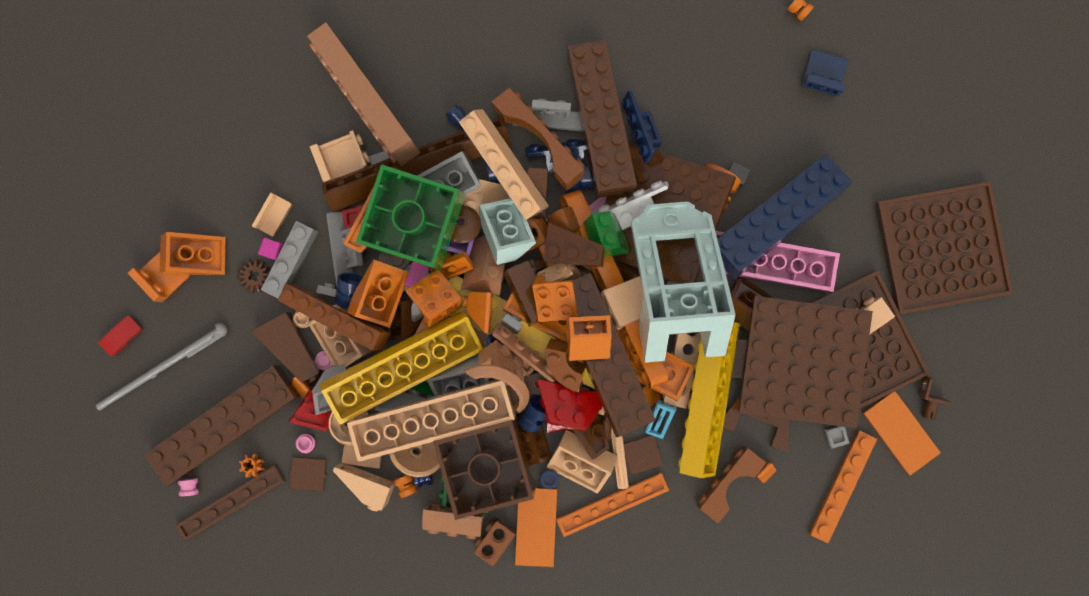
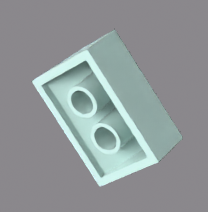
[479,198,536,265]

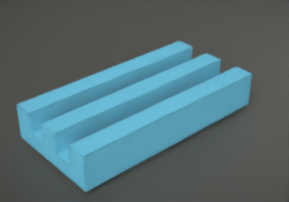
[645,400,677,439]

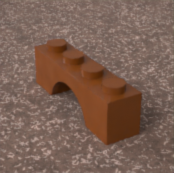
[697,446,766,523]

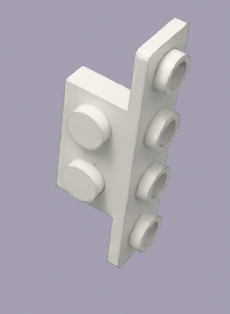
[598,181,669,230]

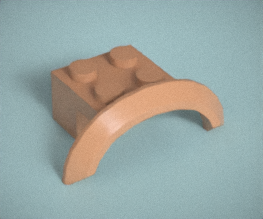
[465,340,529,413]

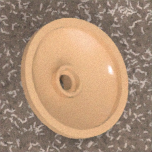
[389,442,440,477]

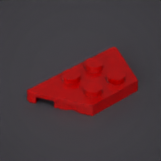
[535,379,602,431]

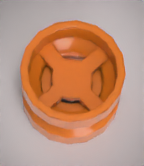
[787,0,814,22]
[393,474,419,498]

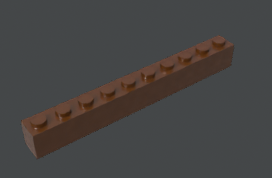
[322,117,512,212]

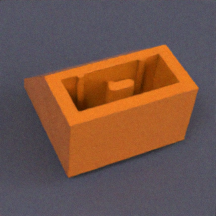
[566,315,612,361]

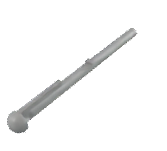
[96,323,228,410]

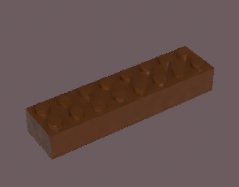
[567,40,637,198]
[565,273,656,437]
[144,365,300,487]

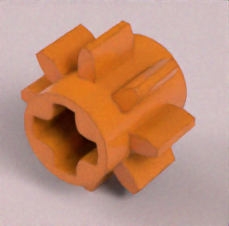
[239,454,264,477]

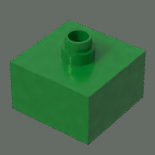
[356,165,465,270]

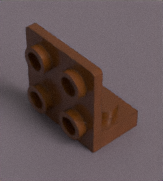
[519,426,552,465]

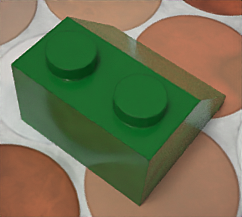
[583,211,630,257]

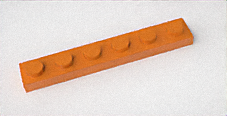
[809,430,877,543]

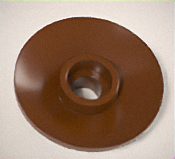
[451,205,481,244]

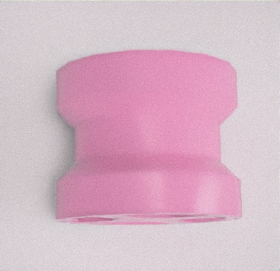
[178,478,199,496]

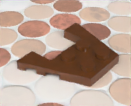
[723,395,789,453]

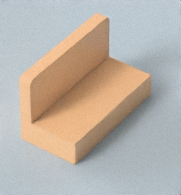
[252,193,293,237]

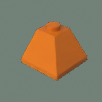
[464,292,493,333]

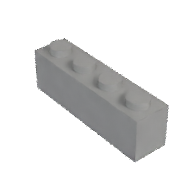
[261,221,318,299]

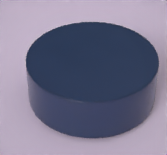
[540,469,559,489]

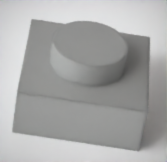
[316,283,337,297]
[501,313,523,334]

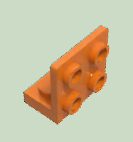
[128,252,190,302]
[406,269,461,329]
[532,275,578,322]

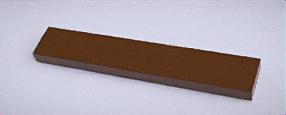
[175,465,286,541]

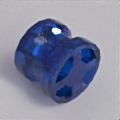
[413,474,433,488]

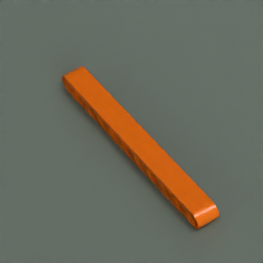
[560,190,668,388]

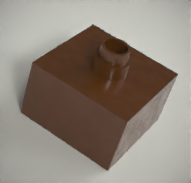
[433,416,536,520]

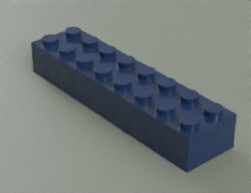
[717,154,853,280]

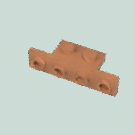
[492,323,556,383]

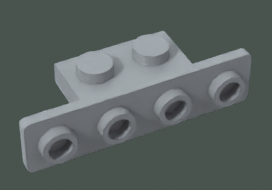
[512,99,583,132]
[326,212,363,286]

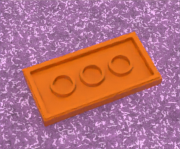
[862,391,941,476]
[515,487,557,567]

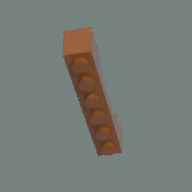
[492,88,585,191]
[278,283,391,351]

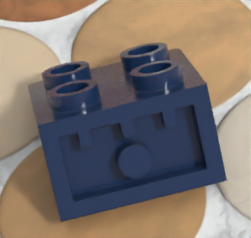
[801,50,848,97]

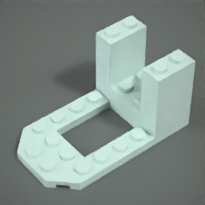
[631,202,736,363]

